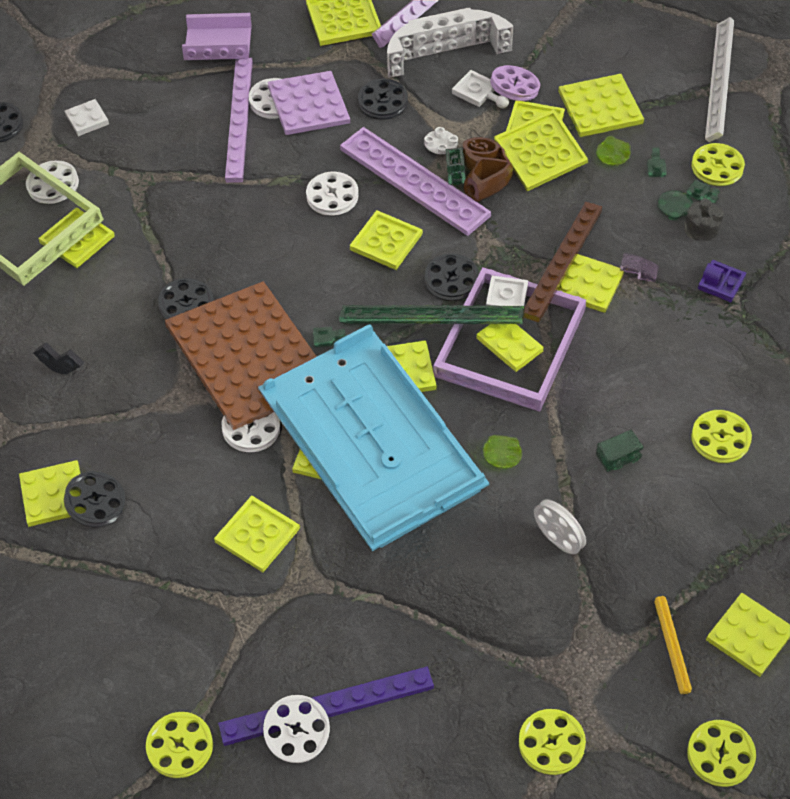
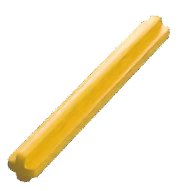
[654,596,692,694]

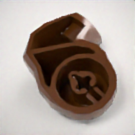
[462,137,513,202]

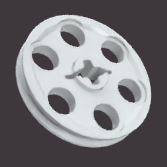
[249,78,280,119]
[26,161,79,204]
[306,172,358,216]
[222,412,280,452]
[534,500,586,554]
[263,695,330,763]

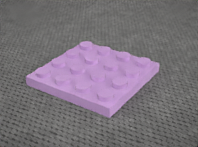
[268,71,350,135]

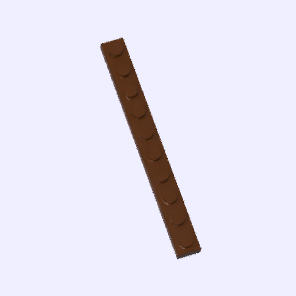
[522,202,602,322]

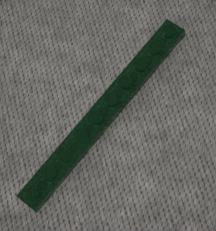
[339,305,525,324]

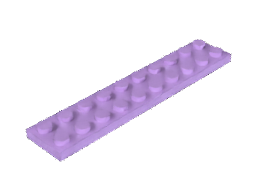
[340,127,491,236]

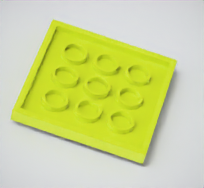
[306,0,381,46]
[558,74,644,137]
[494,109,588,191]

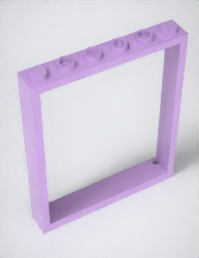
[433,268,586,412]

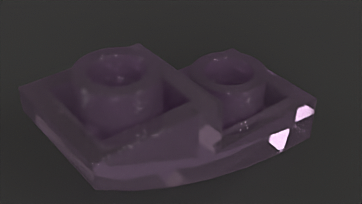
[620,253,659,282]

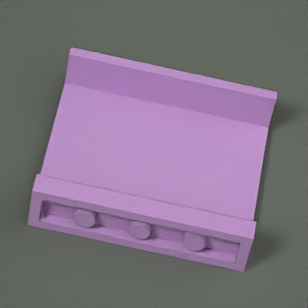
[182,13,252,60]

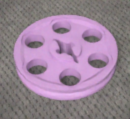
[490,65,540,101]

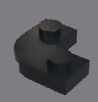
[33,342,84,374]

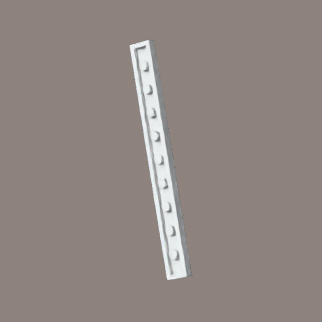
[705,17,734,142]

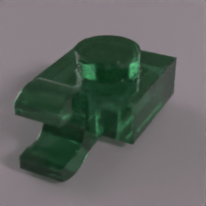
[647,147,667,177]
[687,179,720,203]
[313,326,346,347]

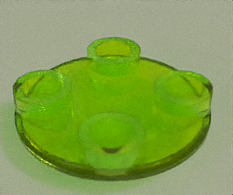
[596,136,631,165]
[483,435,522,469]

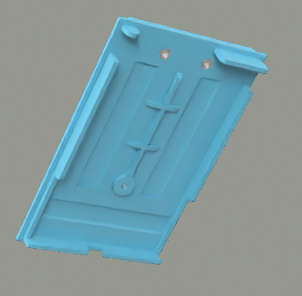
[258,324,489,551]

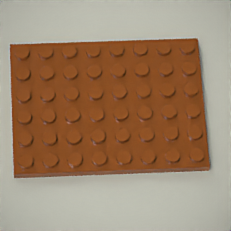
[165,281,317,431]

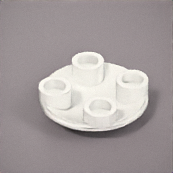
[424,127,458,154]

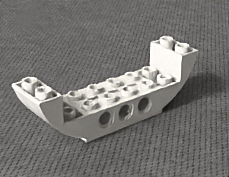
[387,8,513,78]

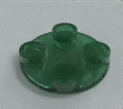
[657,190,693,220]

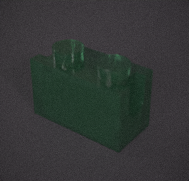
[445,147,466,185]
[596,429,644,472]

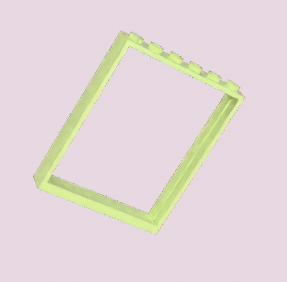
[0,152,104,286]

